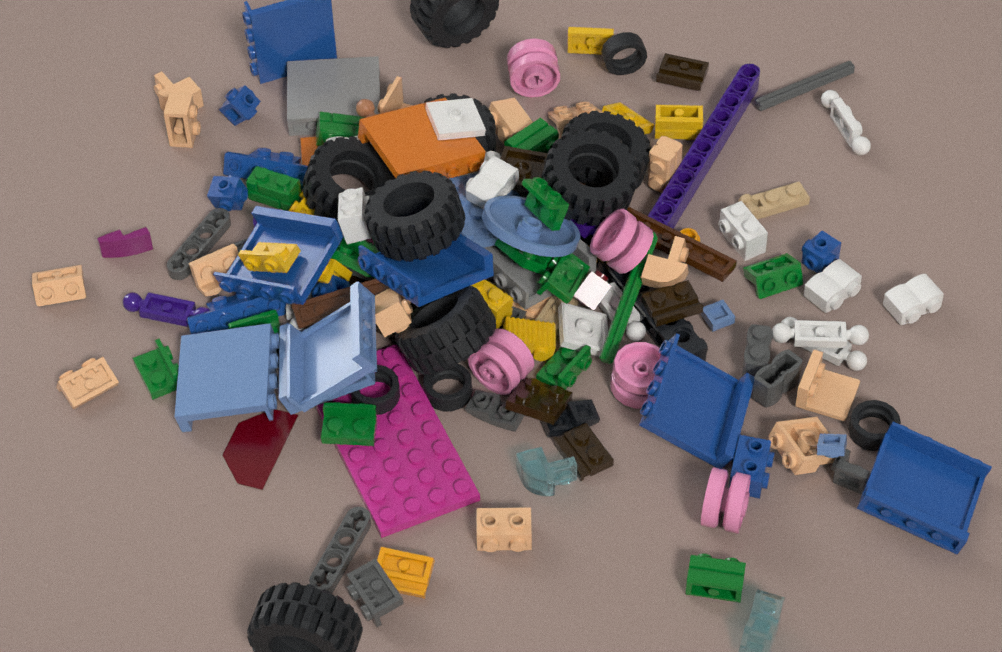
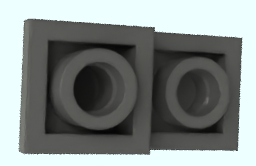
[465,390,525,432]

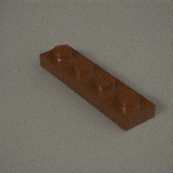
[292,279,389,329]

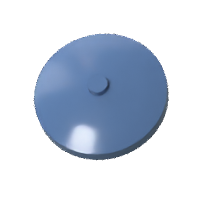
[482,196,580,257]

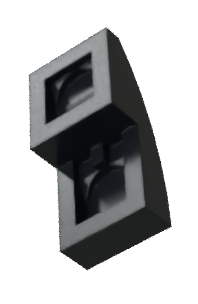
[541,399,600,438]

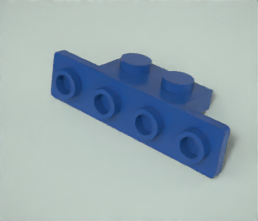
[223,148,308,189]
[187,292,286,334]

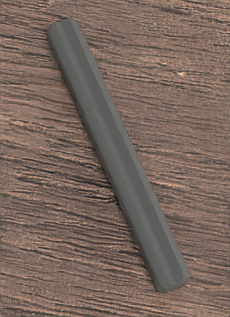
[755,61,855,111]

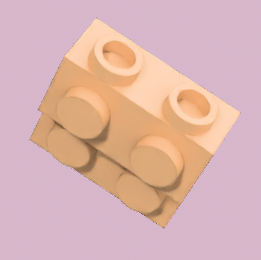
[768,417,841,475]

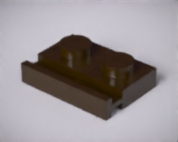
[656,53,709,91]
[641,280,703,327]
[554,423,614,481]

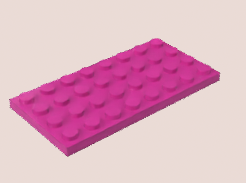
[315,344,480,538]

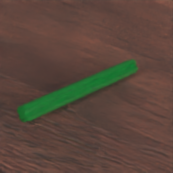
[599,232,658,364]

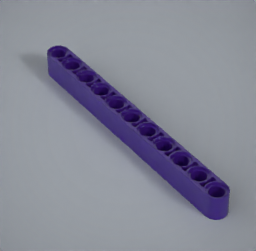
[648,63,760,249]

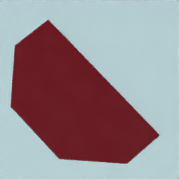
[223,409,298,490]

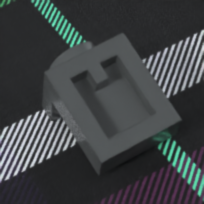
[831,449,870,494]

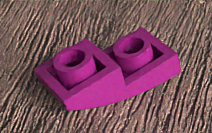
[97,227,153,258]

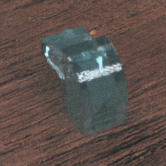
[516,447,577,496]
[739,589,785,652]

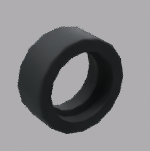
[601,32,647,75]
[423,364,472,412]
[351,365,400,415]
[848,400,901,451]

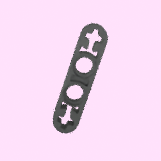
[167,208,231,280]
[309,507,371,594]

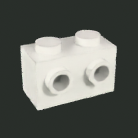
[338,187,371,244]
[718,201,768,261]

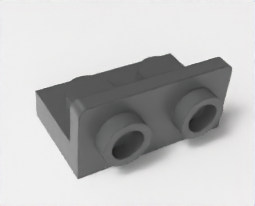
[346,558,404,627]

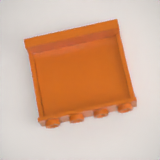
[358,98,486,178]

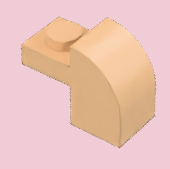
[154,71,204,111]
[641,236,689,289]

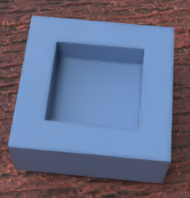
[701,300,735,332]
[817,433,847,458]

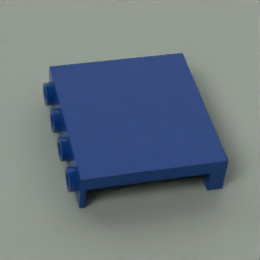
[242,0,337,84]
[213,206,344,305]
[358,234,494,307]
[639,333,755,469]
[857,422,992,555]

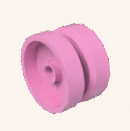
[507,38,560,98]
[590,209,654,274]
[468,328,535,395]
[610,342,661,409]
[701,467,751,534]

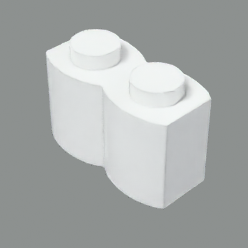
[465,156,519,209]
[804,259,862,313]
[883,274,944,325]

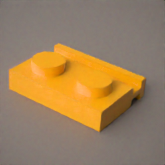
[377,547,435,599]

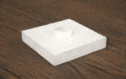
[425,98,486,141]
[558,302,608,357]

